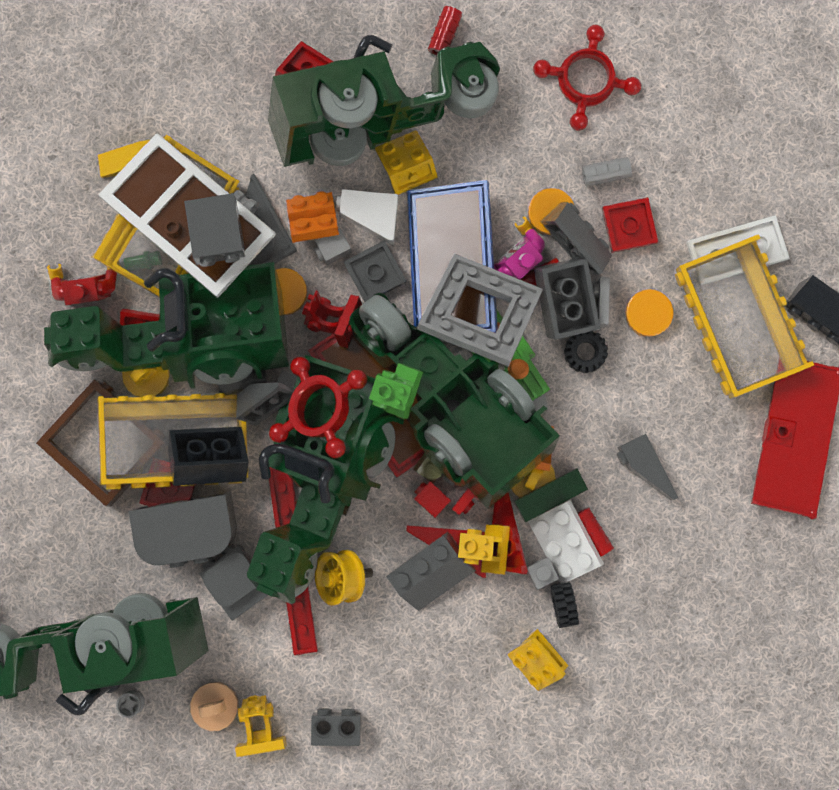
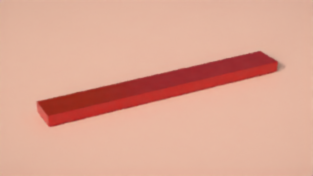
[269,467,318,655]

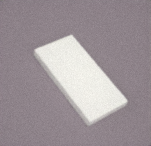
[686,215,790,286]

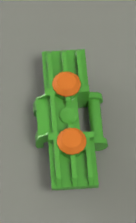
[472,309,550,401]

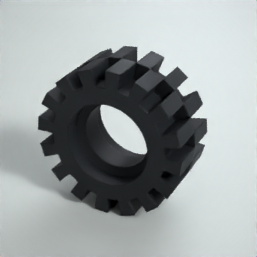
[564,331,608,373]
[551,582,579,628]

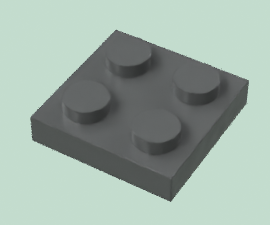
[343,240,406,302]

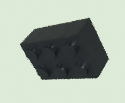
[168,427,249,486]

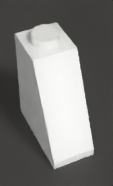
[336,189,398,245]

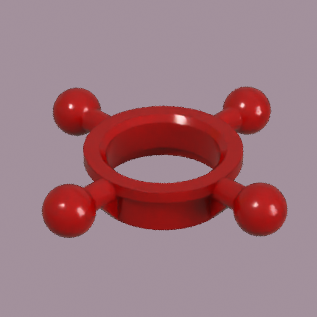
[533,24,642,131]
[269,357,367,458]

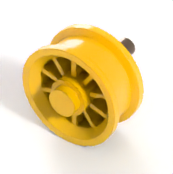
[315,550,373,606]

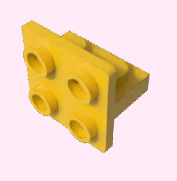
[508,629,569,691]

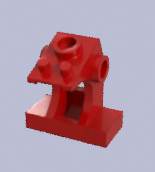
[302,290,362,348]

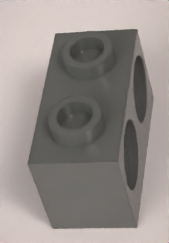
[311,708,361,746]

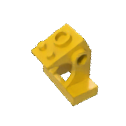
[458,524,510,575]
[235,695,287,757]

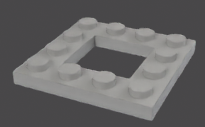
[417,254,543,367]

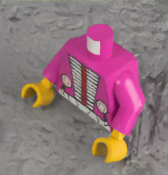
[494,217,545,280]

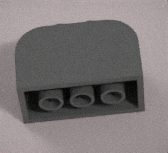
[128,492,237,568]

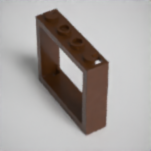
[36,379,168,507]

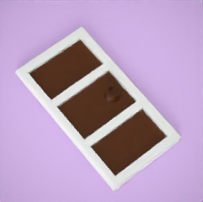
[98,133,276,298]

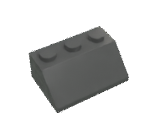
[540,202,612,275]
[386,532,476,611]

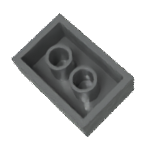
[533,258,600,340]

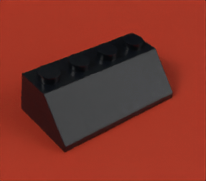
[785,275,839,346]

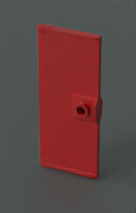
[751,357,839,520]

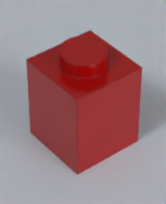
[414,481,451,518]

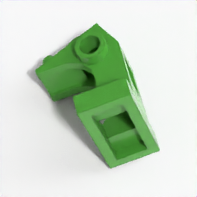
[369,363,423,419]

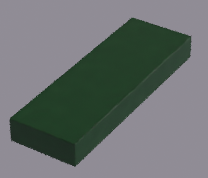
[514,468,588,522]

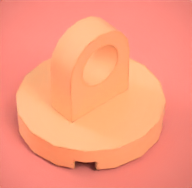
[190,682,239,731]

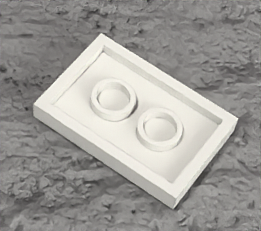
[528,500,604,583]

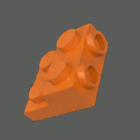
[286,191,339,243]

